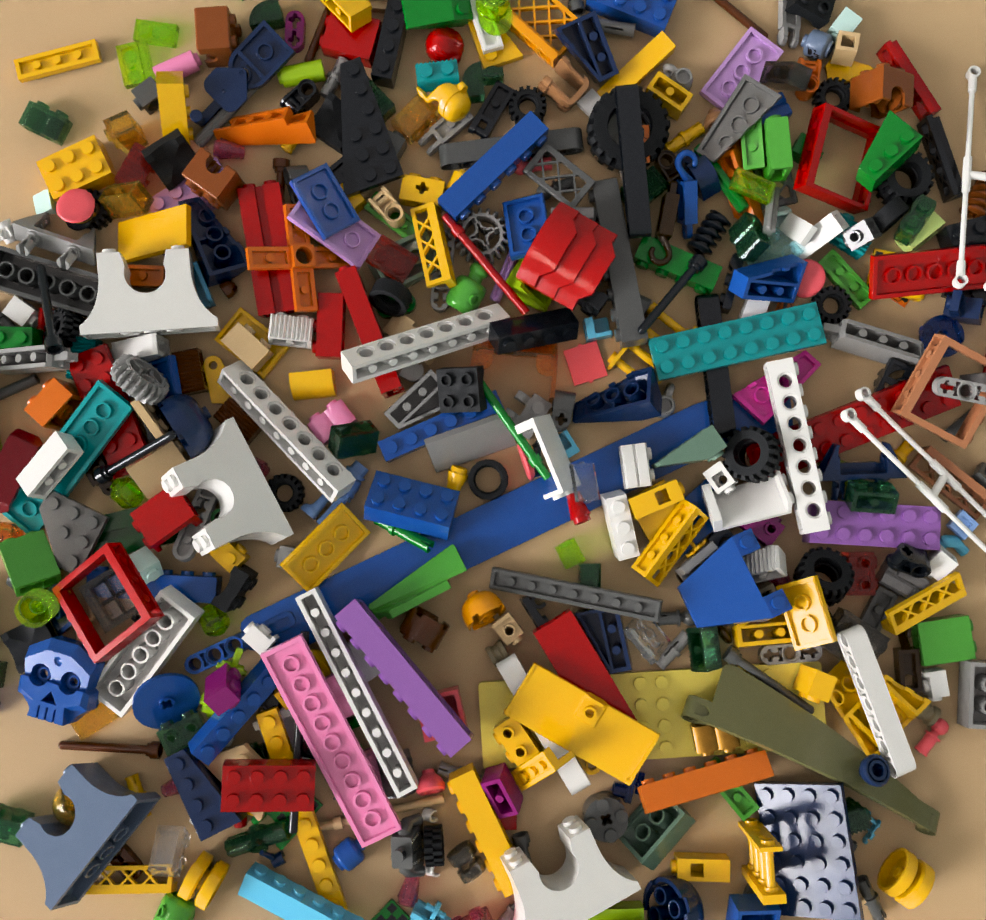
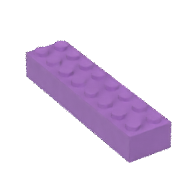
[334,599,474,758]

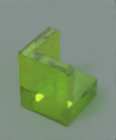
[554,537,586,569]

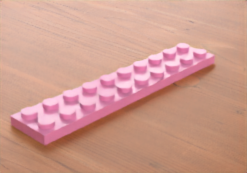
[260,633,402,848]

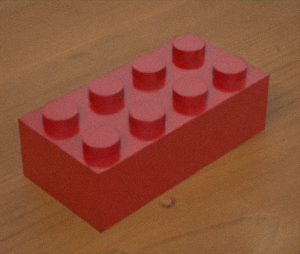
[221,759,316,812]

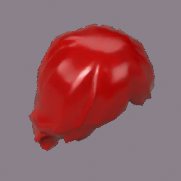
[425,27,464,64]

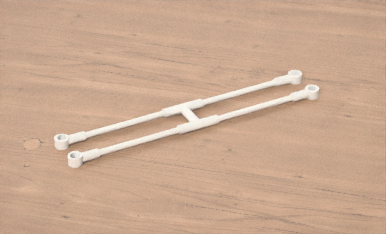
[952,65,986,291]
[840,387,986,553]

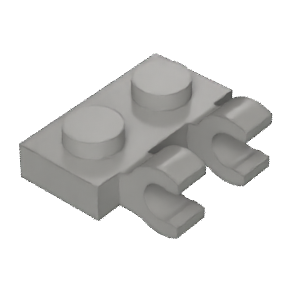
[505,390,552,440]

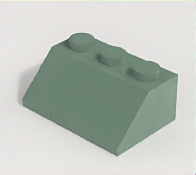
[619,803,696,871]

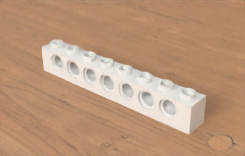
[341,303,510,384]
[763,357,832,535]
[217,360,356,503]

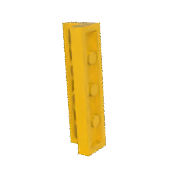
[410,201,457,288]
[631,499,709,587]
[881,571,967,636]
[511,747,575,791]
[85,864,178,895]

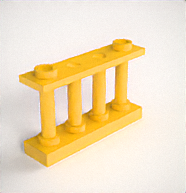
[607,299,698,385]
[738,818,787,905]

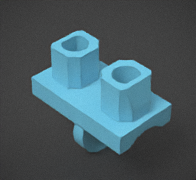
[410,899,451,920]

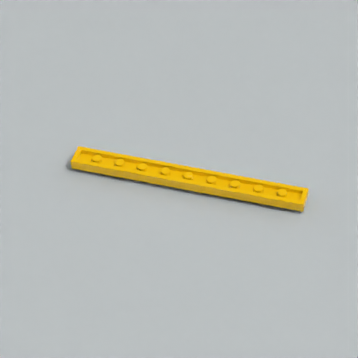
[255,706,348,910]

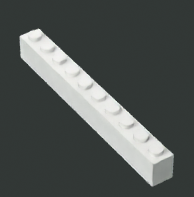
[295,587,419,799]

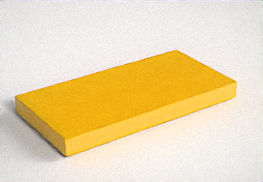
[118,204,191,263]
[279,502,371,591]

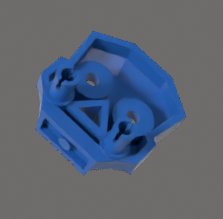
[18,635,105,726]

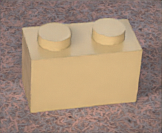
[221,322,274,373]

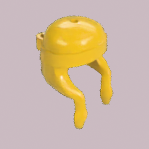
[416,81,471,123]

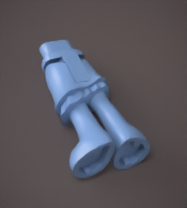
[300,460,369,524]

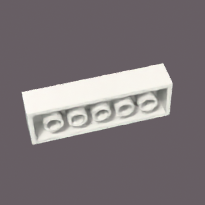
[96,585,205,718]

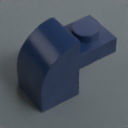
[681,152,721,201]
[943,289,985,325]

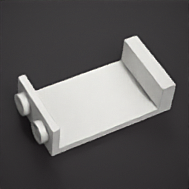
[515,414,579,501]
[701,470,795,532]

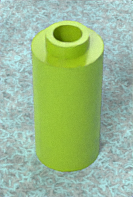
[277,59,326,89]

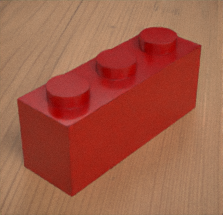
[312,292,346,360]

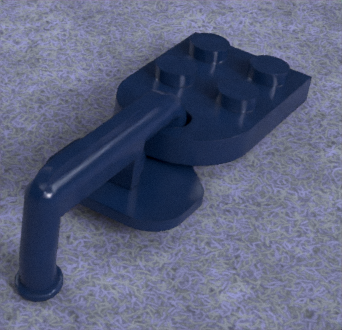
[190,20,296,127]

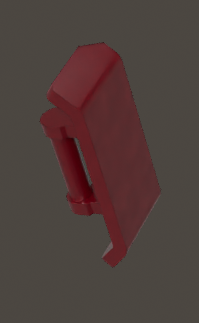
[0,429,43,513]

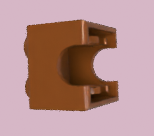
[194,6,242,68]
[849,63,914,119]
[182,147,245,211]

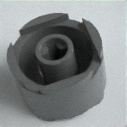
[582,791,628,843]

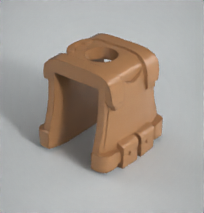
[537,55,589,113]

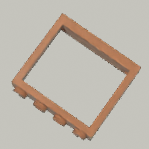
[891,334,986,449]

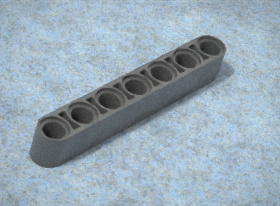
[438,127,584,170]

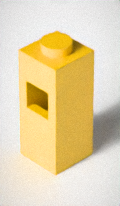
[627,479,685,520]
[670,852,730,882]

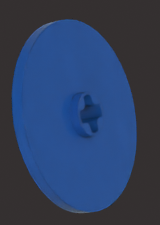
[132,673,200,729]

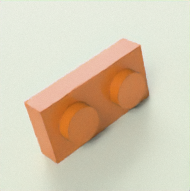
[128,264,165,288]

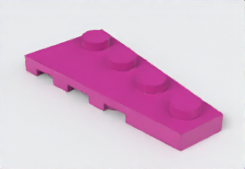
[732,350,821,425]

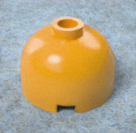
[462,590,506,631]

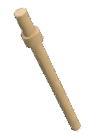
[319,794,445,831]

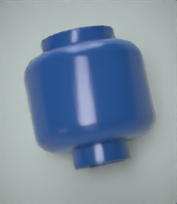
[332,837,366,871]

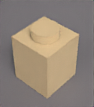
[830,30,861,67]

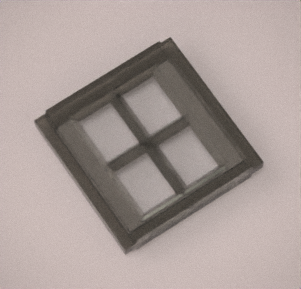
[78,567,138,633]

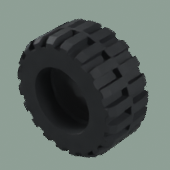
[586,86,670,173]

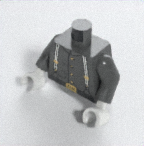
[391,807,440,878]

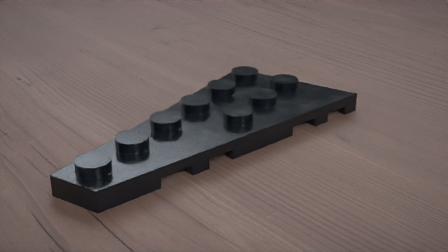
[340,57,405,198]

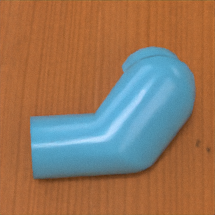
[940,535,970,556]

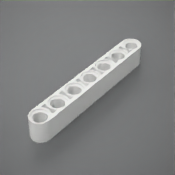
[837,624,916,779]
[496,653,591,796]

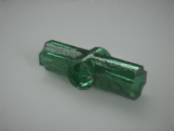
[224,819,292,858]

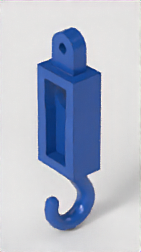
[674,149,698,239]

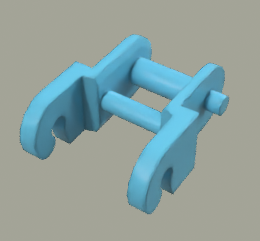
[850,810,881,844]

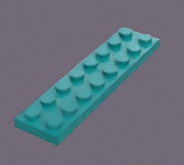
[648,302,827,382]
[2,379,134,534]

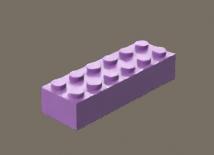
[802,500,941,550]

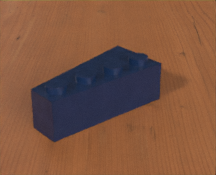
[163,746,248,841]

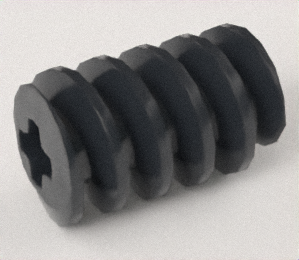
[687,210,731,257]

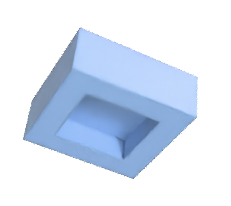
[946,510,979,540]

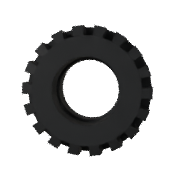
[874,152,935,207]
[722,426,784,483]
[793,547,855,607]

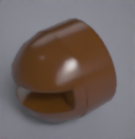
[219,280,237,299]

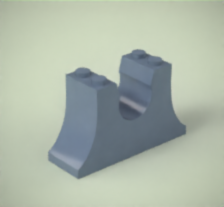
[15,762,161,910]

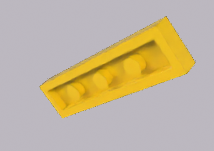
[14,39,103,83]

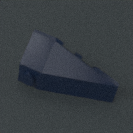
[178,197,247,287]
[572,366,662,423]

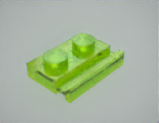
[116,39,156,89]

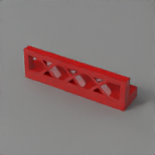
[876,40,941,121]

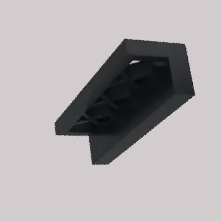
[916,114,963,203]

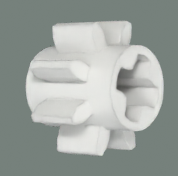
[0,218,16,245]

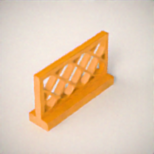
[491,0,578,68]

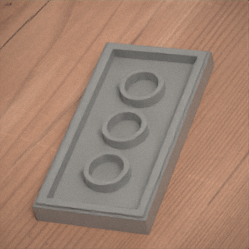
[424,414,516,473]

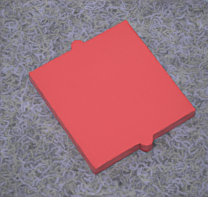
[563,341,608,386]

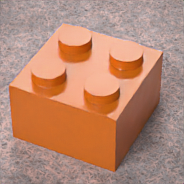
[23,377,82,431]

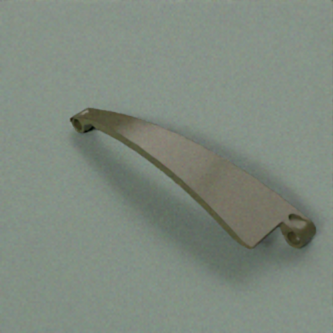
[681,663,940,836]

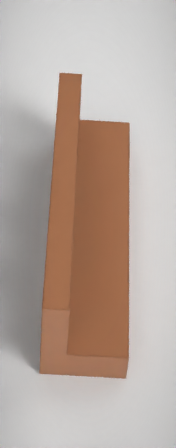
[907,446,986,520]

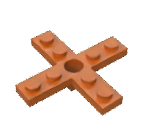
[245,204,350,313]

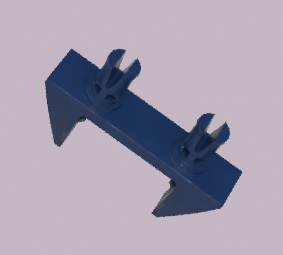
[817,442,907,501]

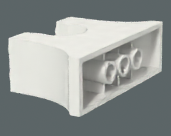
[79,245,221,340]
[161,417,294,556]
[500,815,641,920]

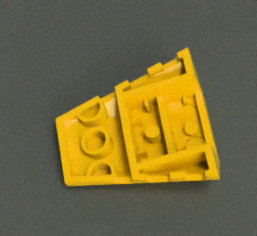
[828,658,932,756]

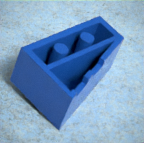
[728,254,808,303]

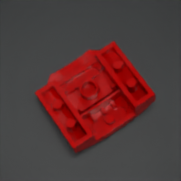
[516,202,618,311]

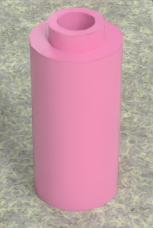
[152,50,202,78]

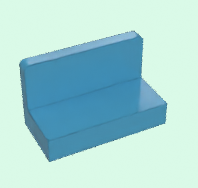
[193,261,216,309]

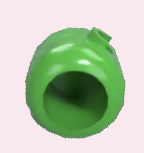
[446,262,489,313]
[153,891,196,920]

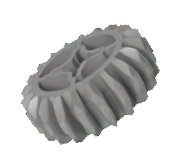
[453,208,509,264]
[110,354,170,406]

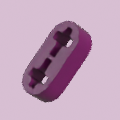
[284,10,306,53]

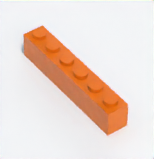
[637,747,774,815]

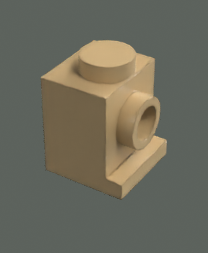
[491,611,524,646]

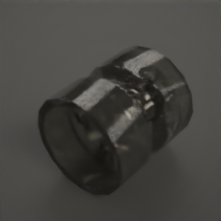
[447,840,486,884]

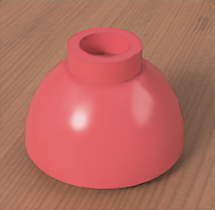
[416,769,446,796]

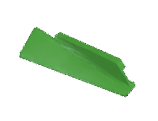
[369,544,467,620]

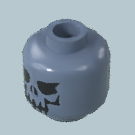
[801,29,835,60]

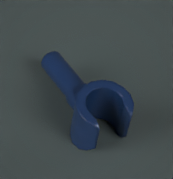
[259,850,286,868]

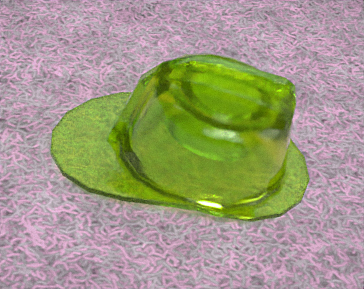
[476,0,513,36]
[14,588,60,628]

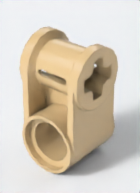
[367,186,406,228]

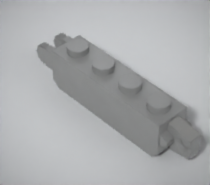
[822,319,925,368]
[0,345,78,375]

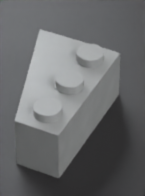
[384,369,440,429]

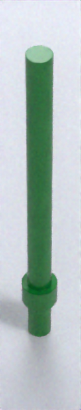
[483,380,552,481]

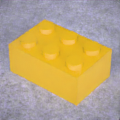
[36,135,120,202]

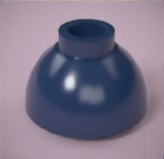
[859,754,890,787]

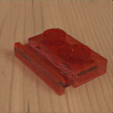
[365,234,419,284]

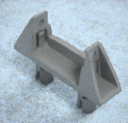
[12,212,96,270]

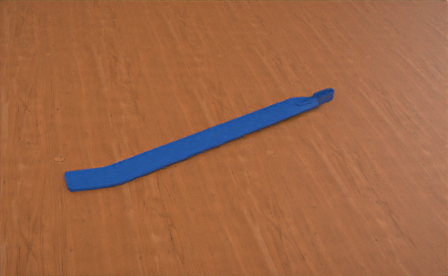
[184,398,793,674]

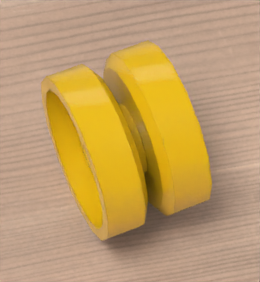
[877,847,935,909]
[177,850,231,911]

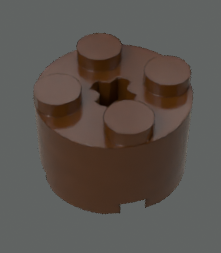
[399,606,450,653]

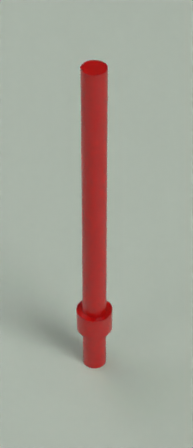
[441,213,530,316]

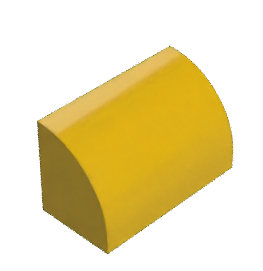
[289,369,337,401]

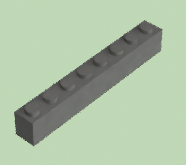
[587,178,648,348]

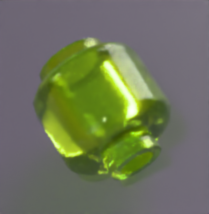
[110,477,144,509]
[198,604,230,637]

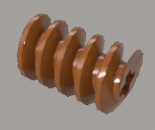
[959,171,986,219]

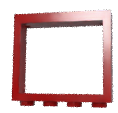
[793,102,880,215]
[52,542,165,664]

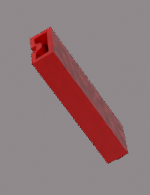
[237,180,295,318]
[335,265,405,399]
[532,608,637,720]

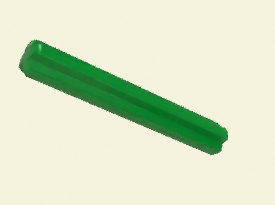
[694,143,749,213]

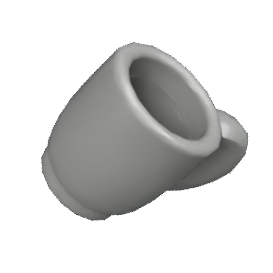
[662,63,693,91]
[657,383,676,419]

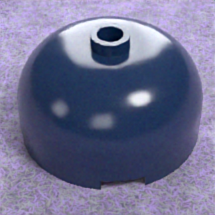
[156,394,214,459]
[643,875,704,920]

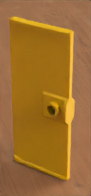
[503,662,660,786]

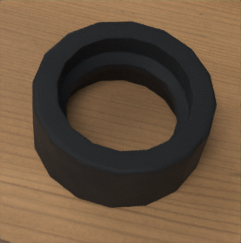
[873,196,910,234]
[369,278,412,317]
[468,459,508,500]

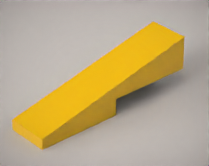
[597,31,676,97]

